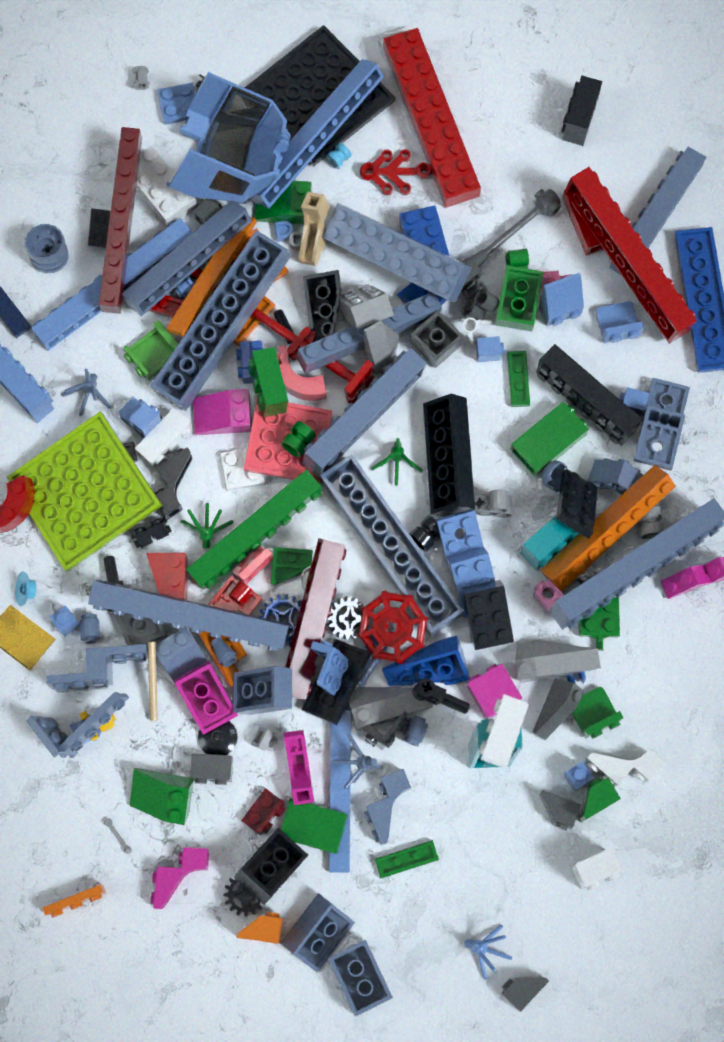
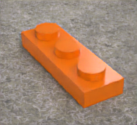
[42,884,106,918]

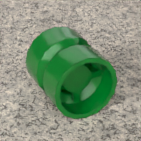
[280,421,316,458]

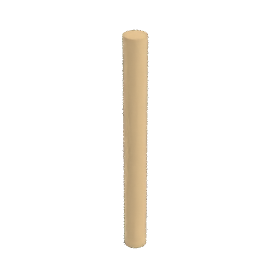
[147,641,158,721]

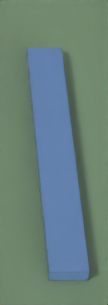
[329,710,351,873]

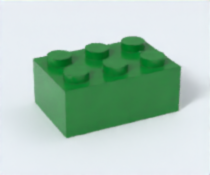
[248,347,289,417]

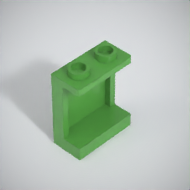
[123,320,179,381]

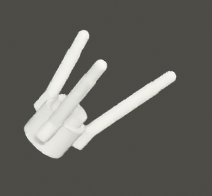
[460,317,493,345]

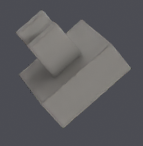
[251,727,278,751]

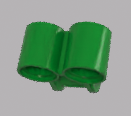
[505,248,529,269]

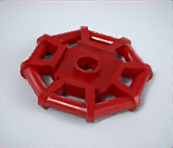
[357,590,428,664]

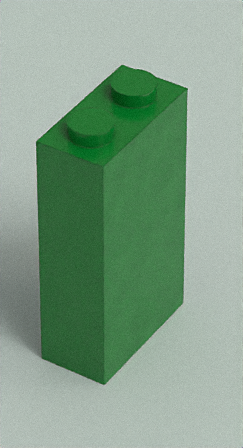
[510,401,589,477]

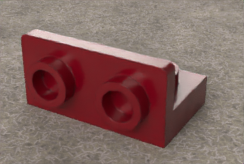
[241,788,285,836]

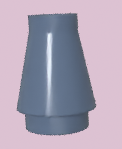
[211,638,237,667]

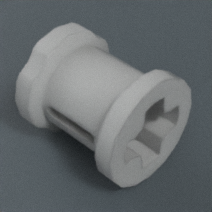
[132,66,149,90]

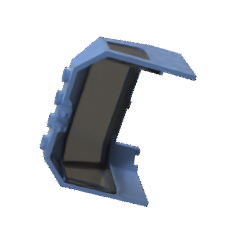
[166,72,291,203]

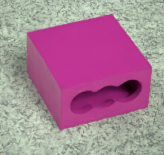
[467,664,522,719]

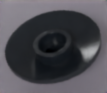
[198,721,238,755]

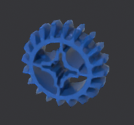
[258,594,302,647]

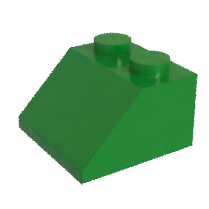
[579,777,621,823]

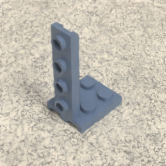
[26,692,129,758]

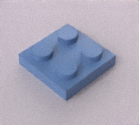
[157,82,195,125]

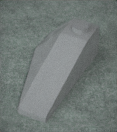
[364,321,399,375]

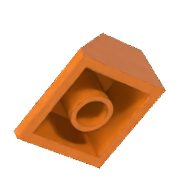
[237,912,284,944]

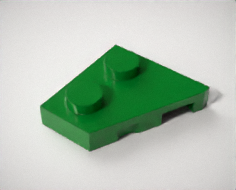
[271,547,313,585]

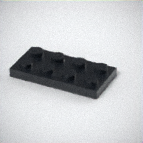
[556,468,598,539]
[301,639,371,726]

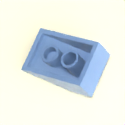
[539,272,584,326]

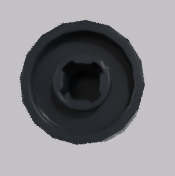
[409,515,441,552]

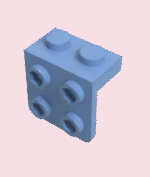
[596,301,644,344]
[310,641,349,695]

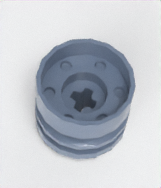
[25,224,69,274]

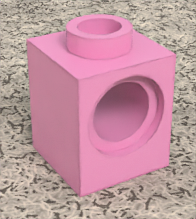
[533,579,564,612]

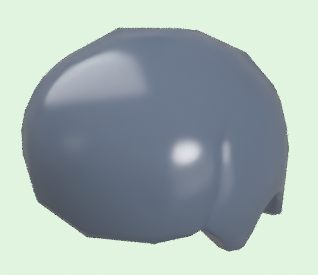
[542,460,567,492]

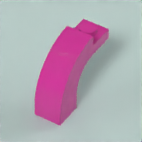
[283,730,314,805]

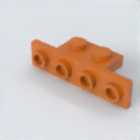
[198,631,247,687]

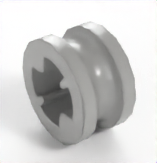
[289,231,303,251]

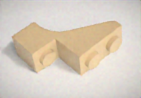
[298,192,330,266]

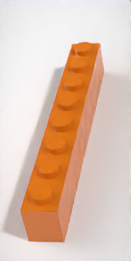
[540,465,676,592]

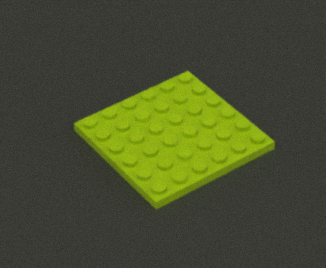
[7,411,163,572]

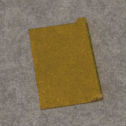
[0,605,56,671]

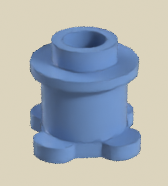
[175,276,194,298]

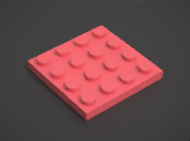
[243,396,332,484]

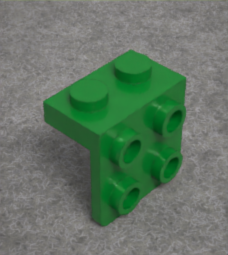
[572,687,624,739]

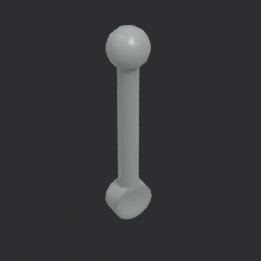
[104,818,132,854]

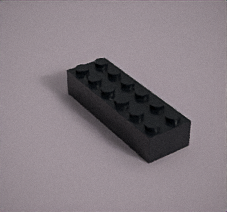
[536,344,642,446]
[423,393,475,517]

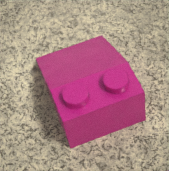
[193,389,252,435]
[174,660,238,735]

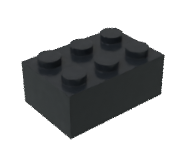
[561,75,603,146]
[462,580,514,650]
[234,827,308,905]

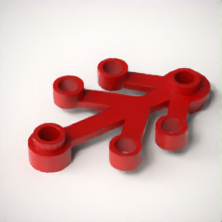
[360,149,431,196]

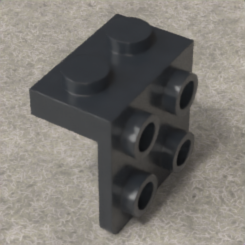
[364,711,408,750]

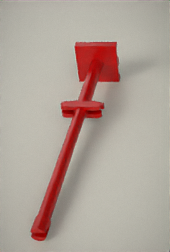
[190,268,375,404]

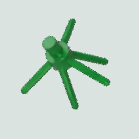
[371,438,423,486]
[181,503,233,548]

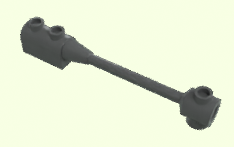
[456,189,562,295]

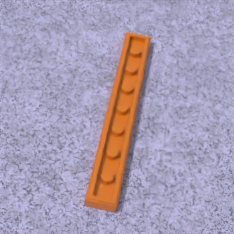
[166,217,257,337]

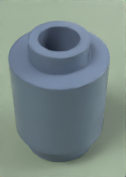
[80,614,101,644]
[403,715,429,747]

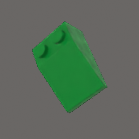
[254,181,312,225]
[495,265,544,332]
[129,768,194,825]

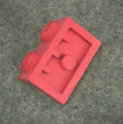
[233,546,273,584]

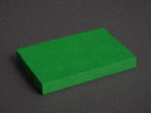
[281,799,348,854]

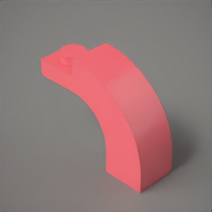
[277,345,327,401]

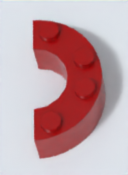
[0,475,35,533]

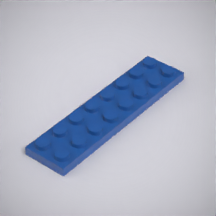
[674,227,724,373]

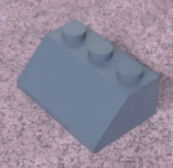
[280,893,355,972]

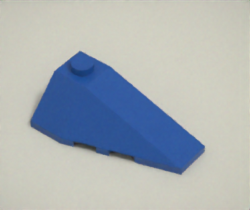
[382,636,470,686]

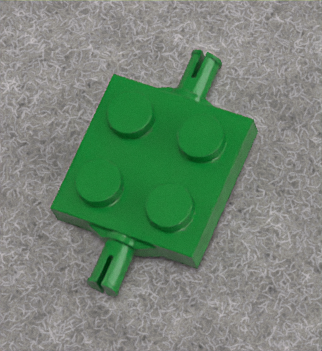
[579,597,620,651]

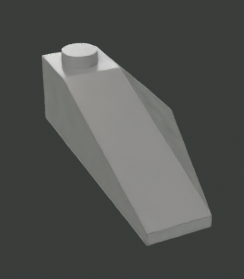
[515,640,601,683]
[348,687,433,731]

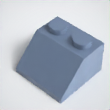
[156,627,207,682]

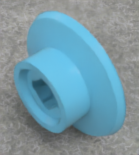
[15,571,37,606]

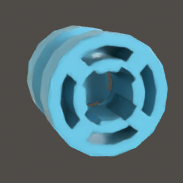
[326,143,352,169]

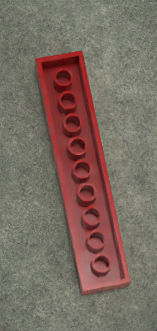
[383,27,481,208]
[564,167,697,344]

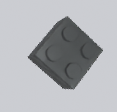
[410,310,464,368]

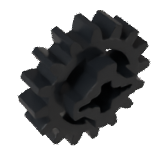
[223,873,263,917]

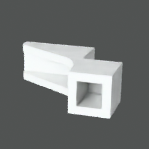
[585,749,665,787]

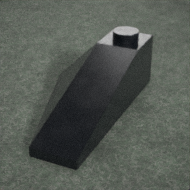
[303,270,342,342]

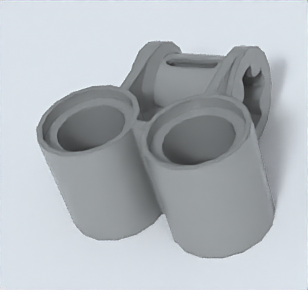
[474,490,512,518]

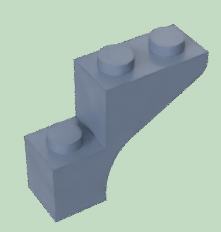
[364,769,411,845]

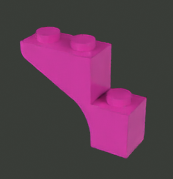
[661,557,724,599]
[150,847,210,909]

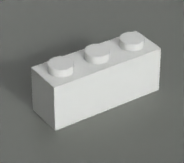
[135,408,193,468]
[479,695,529,769]

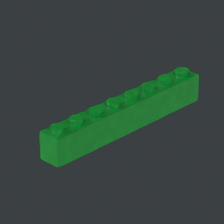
[186,469,323,590]

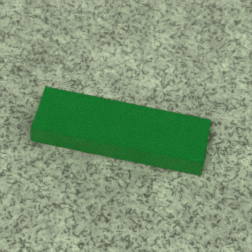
[507,351,530,407]
[375,840,439,879]

